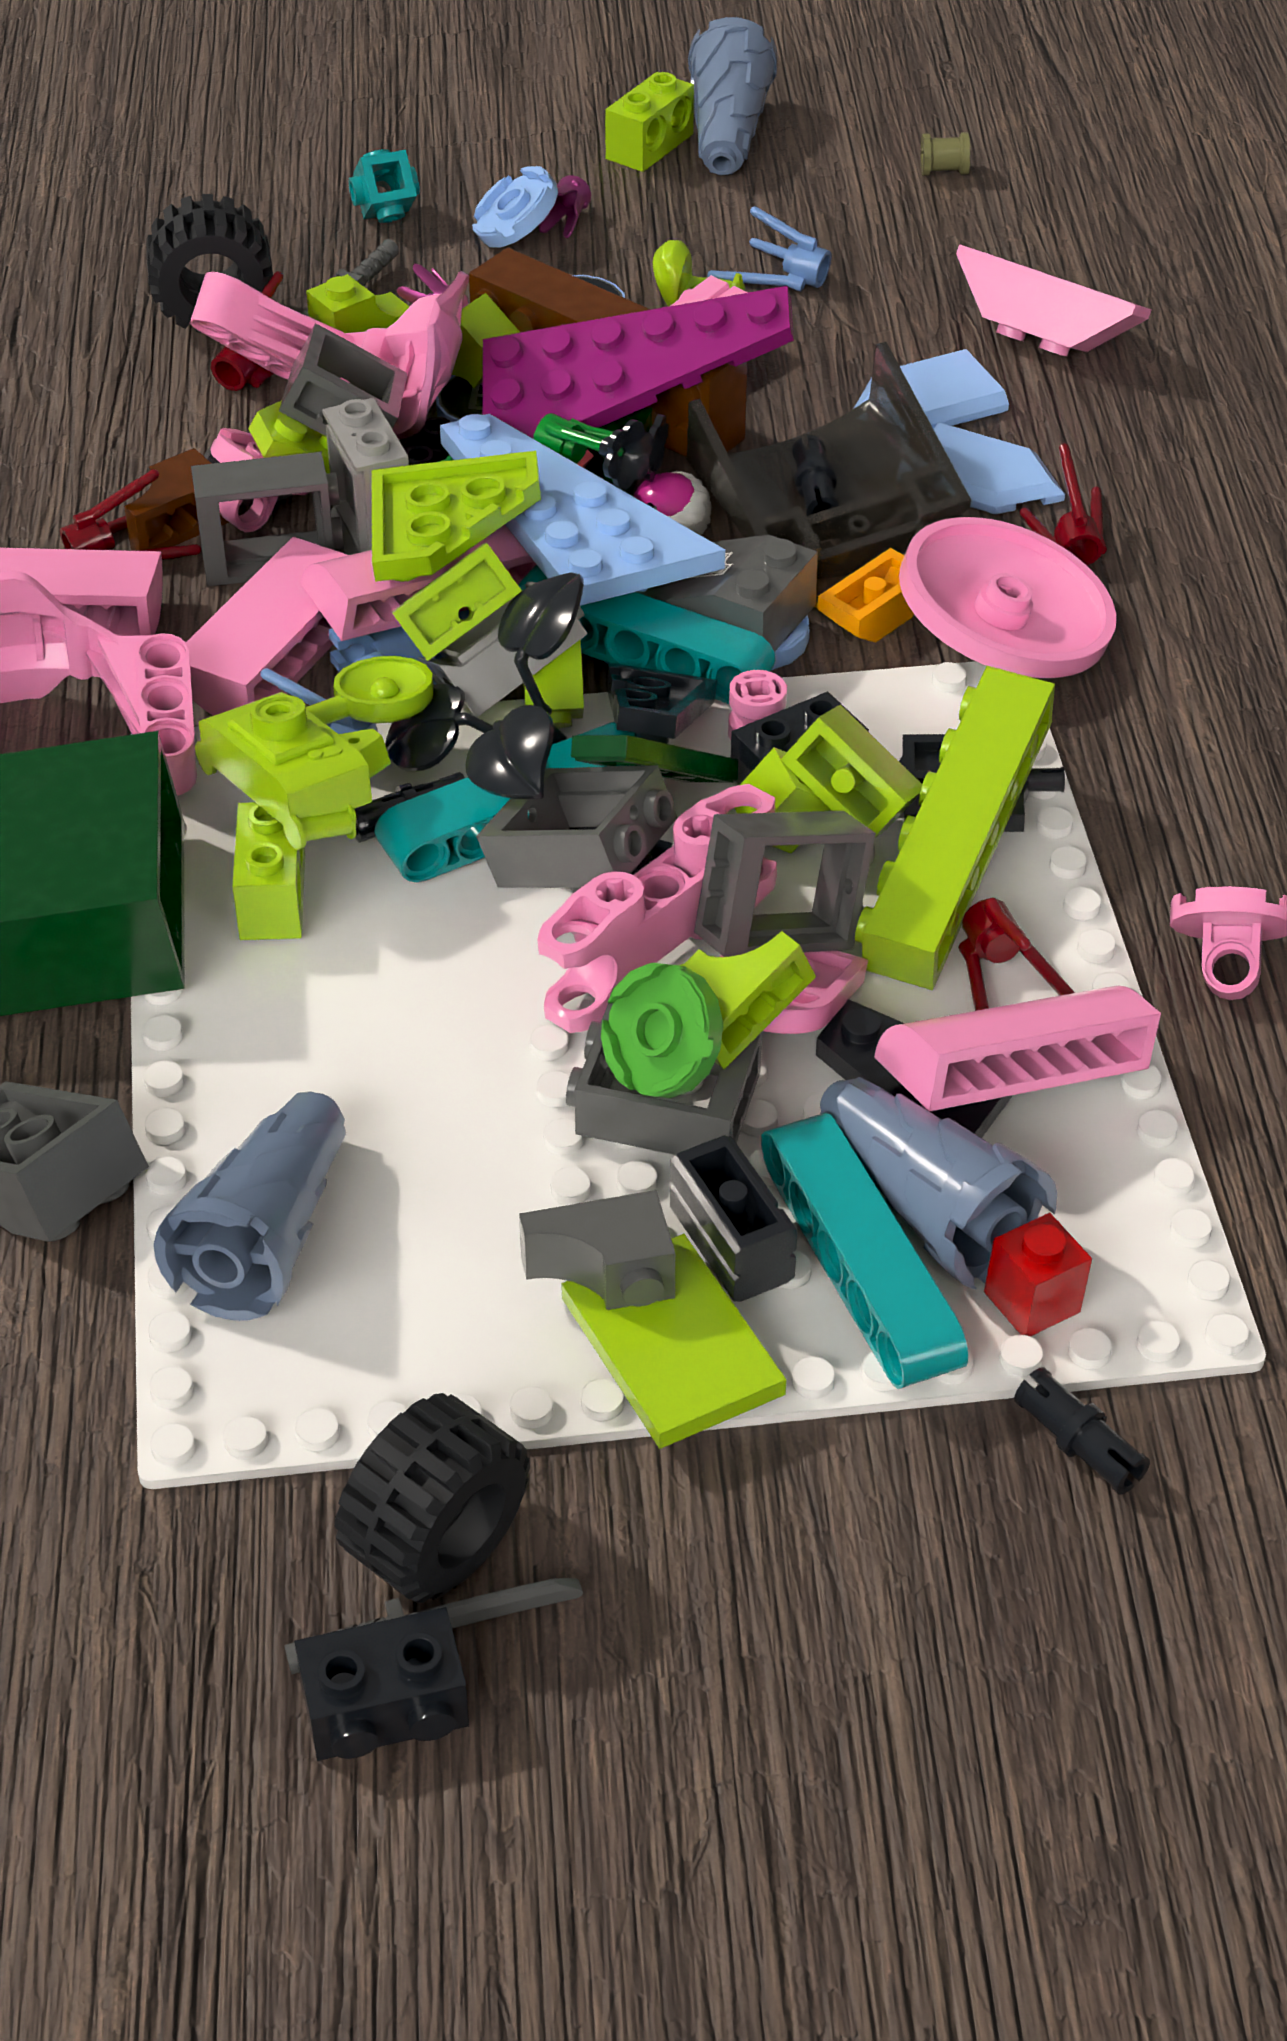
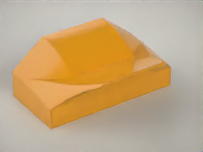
[814,548,914,643]

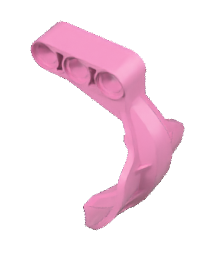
[190,271,469,439]
[0,571,197,796]

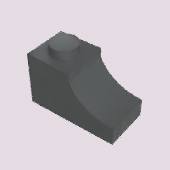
[519,1190,676,1310]

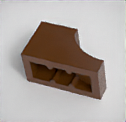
[124,448,229,551]

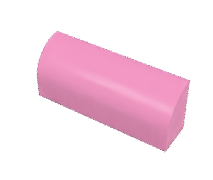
[301,525,537,641]
[186,537,348,715]
[0,548,163,636]
[874,985,1161,1111]

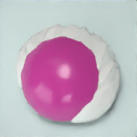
[633,471,712,535]

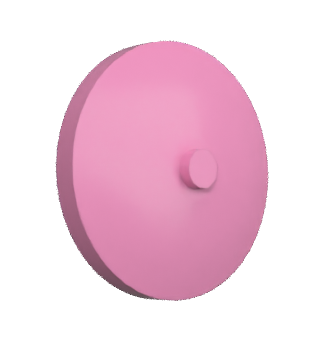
[899,517,1116,678]

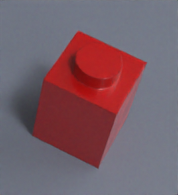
[984,1212,1092,1337]

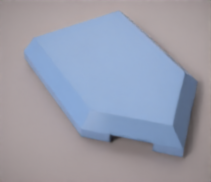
[850,349,1009,435]
[900,422,1065,515]

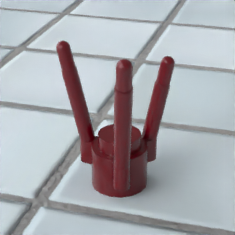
[211,271,283,391]
[1020,443,1107,566]
[60,469,201,560]
[958,898,1075,1011]

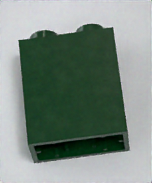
[0,731,185,1016]

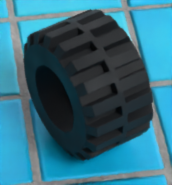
[146,194,273,333]
[334,1393,530,1603]

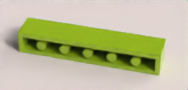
[855,666,1055,990]

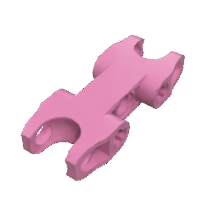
[537,784,777,1033]

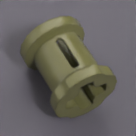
[920,132,970,176]

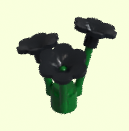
[533,413,669,510]

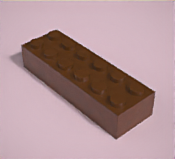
[468,247,747,467]

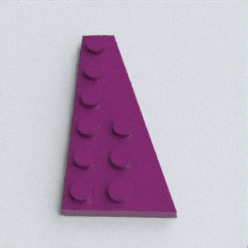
[483,286,794,439]

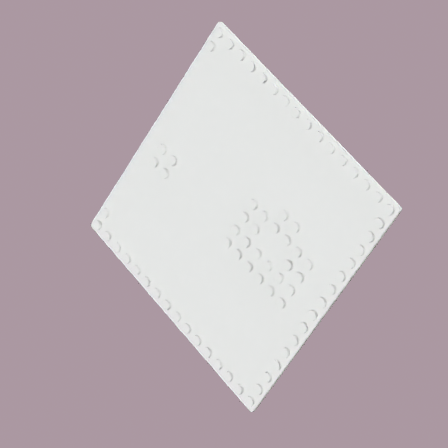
[130,661,1266,1489]

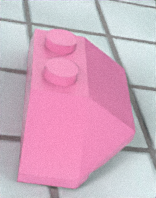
[956,244,1152,357]

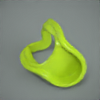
[653,240,746,307]

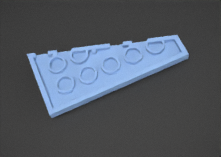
[440,414,725,606]

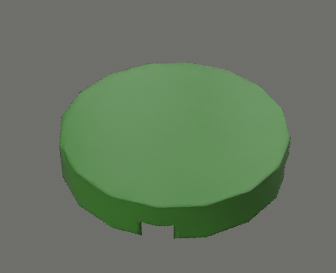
[601,963,723,1098]

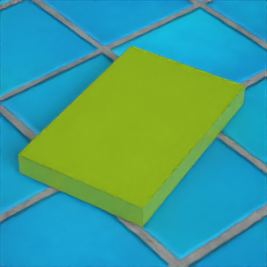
[561,1234,787,1449]

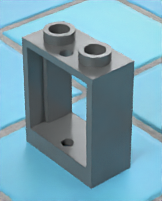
[279,323,408,437]
[191,452,344,587]
[476,765,678,888]
[694,811,876,957]
[566,1003,762,1155]

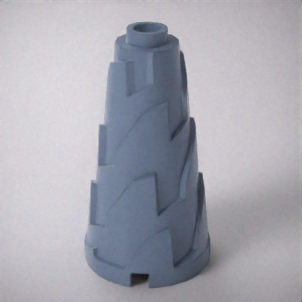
[688,17,778,175]
[820,1077,1057,1289]
[153,1091,346,1321]

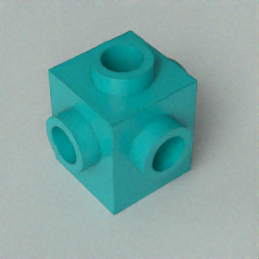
[348,149,419,223]

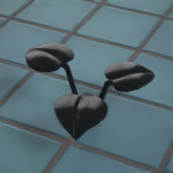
[385,572,584,799]

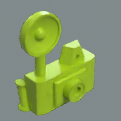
[195,656,434,850]

